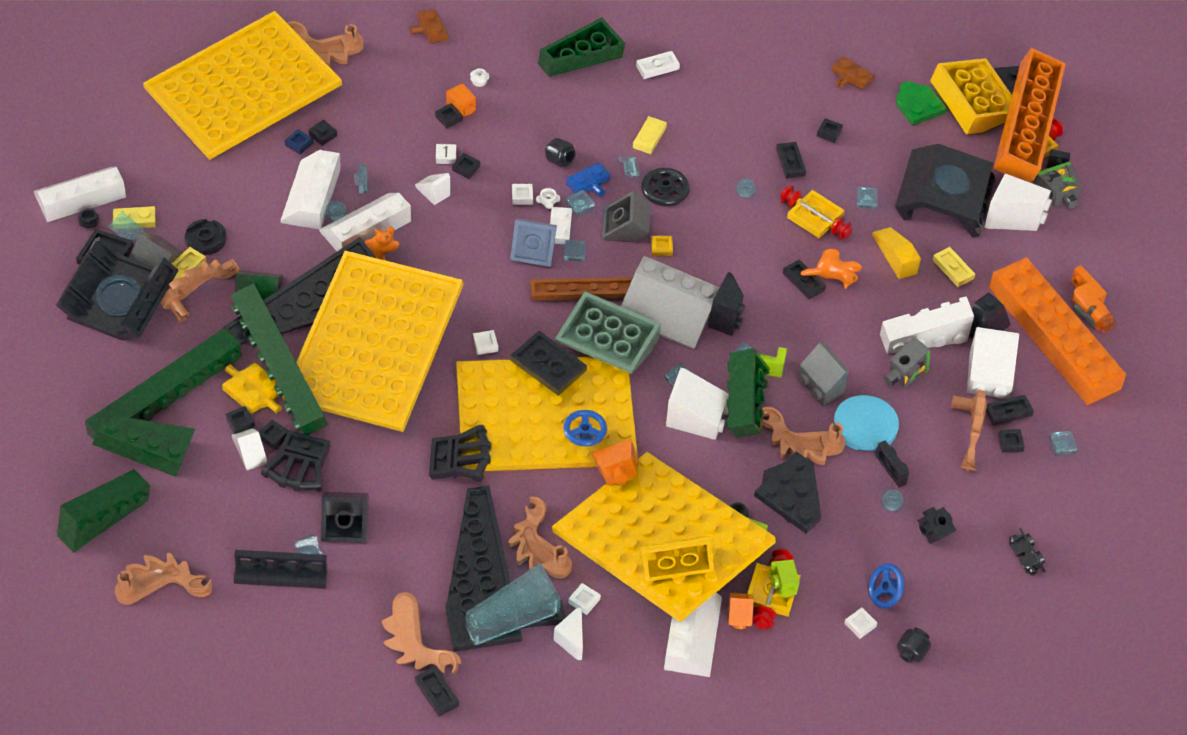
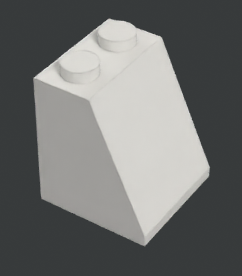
[984,174,1052,231]
[967,327,1019,399]
[666,368,729,440]

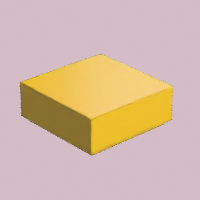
[651,236,673,256]

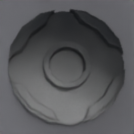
[185,219,226,255]

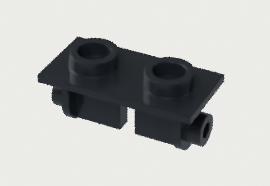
[1009,528,1046,576]

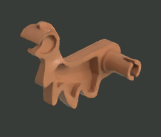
[287,21,364,67]
[160,258,241,322]
[951,389,987,472]
[762,406,846,466]
[508,497,572,579]
[115,553,213,605]
[382,592,461,674]

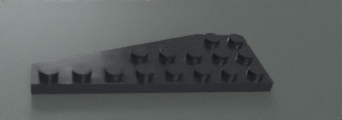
[222,237,376,345]
[446,485,522,652]

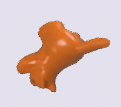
[364,226,399,261]
[801,249,862,289]

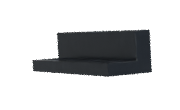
[234,550,328,589]

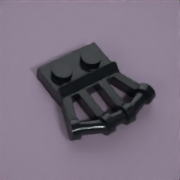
[429,425,492,482]
[261,430,331,492]

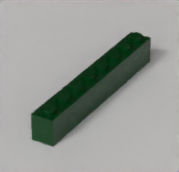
[231,283,329,435]
[85,328,242,450]

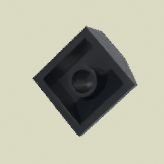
[709,272,745,336]
[321,492,369,542]

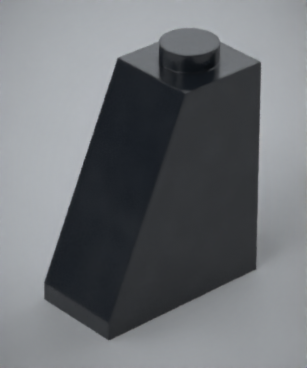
[969,292,1011,339]

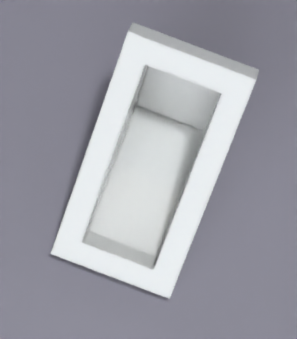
[415,173,450,205]
[232,428,267,470]
[554,608,583,660]

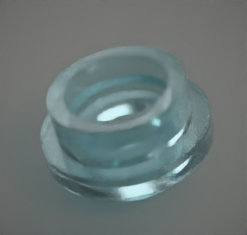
[736,178,756,198]
[326,201,347,220]
[881,489,904,511]

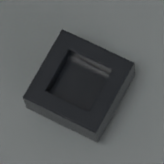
[435,103,463,129]
[817,118,843,143]
[309,120,337,146]
[1046,149,1071,169]
[452,153,480,179]
[225,406,255,434]
[259,419,288,449]
[998,429,1025,453]

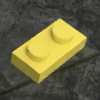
[633,116,667,154]
[113,206,156,230]
[172,247,206,281]
[933,247,975,287]

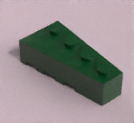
[538,17,625,77]
[726,348,770,438]
[92,414,195,477]
[57,469,151,553]

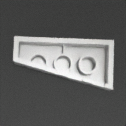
[880,296,974,354]

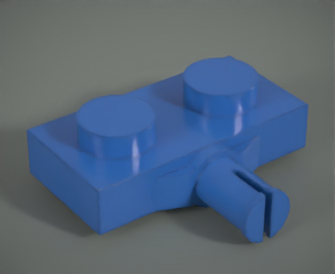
[566,162,611,197]

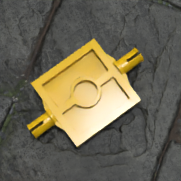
[222,363,282,414]

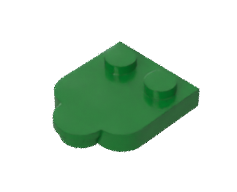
[896,81,947,126]

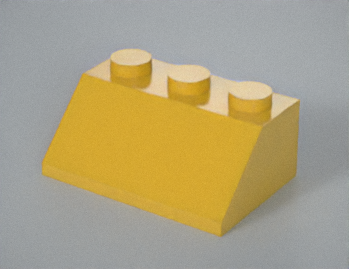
[640,536,714,582]

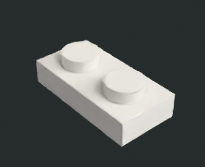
[636,51,680,79]
[550,207,572,245]

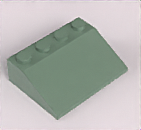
[555,292,661,374]

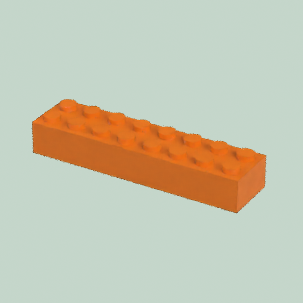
[993,47,1066,183]
[989,257,1127,405]

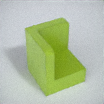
[760,347,787,378]

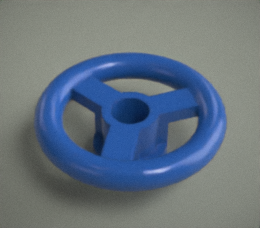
[563,410,607,447]
[868,563,904,608]

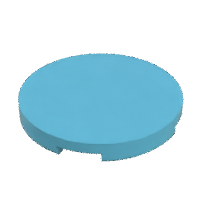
[834,395,899,452]

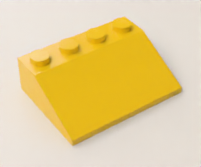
[930,58,1012,135]

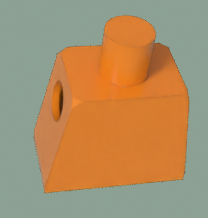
[591,438,638,485]

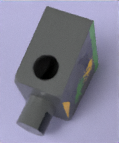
[1034,162,1081,209]
[884,337,930,387]

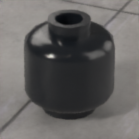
[545,138,576,167]
[897,627,931,663]

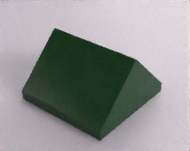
[235,271,283,300]

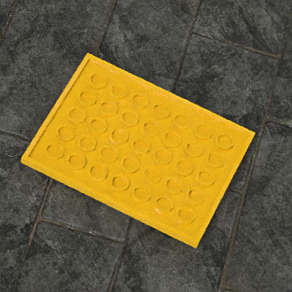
[143,11,342,160]
[282,251,464,432]
[456,357,638,471]
[552,452,776,622]

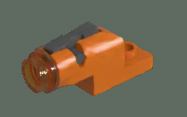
[1071,265,1116,333]

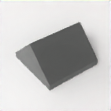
[129,234,184,267]

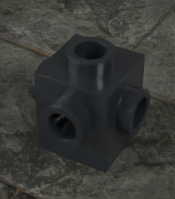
[917,507,957,544]

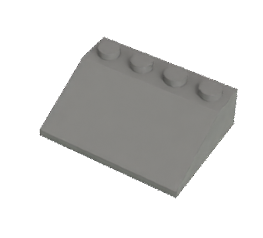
[621,256,720,350]

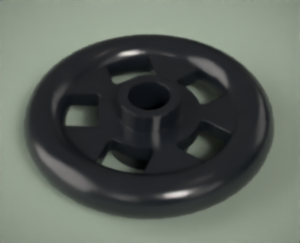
[641,168,690,206]

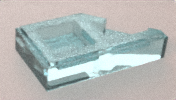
[619,155,639,178]
[108,211,149,240]

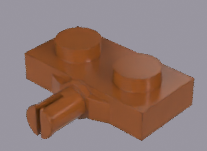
[409,9,448,43]
[831,56,875,90]

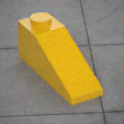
[872,227,921,279]

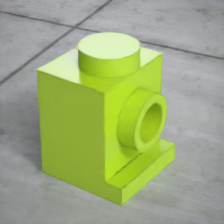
[768,560,800,598]

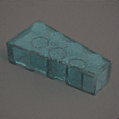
[466,563,560,645]

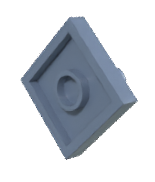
[510,218,557,267]

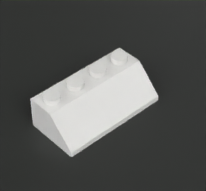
[281,150,340,230]
[34,167,126,222]
[320,193,411,251]
[664,593,722,677]

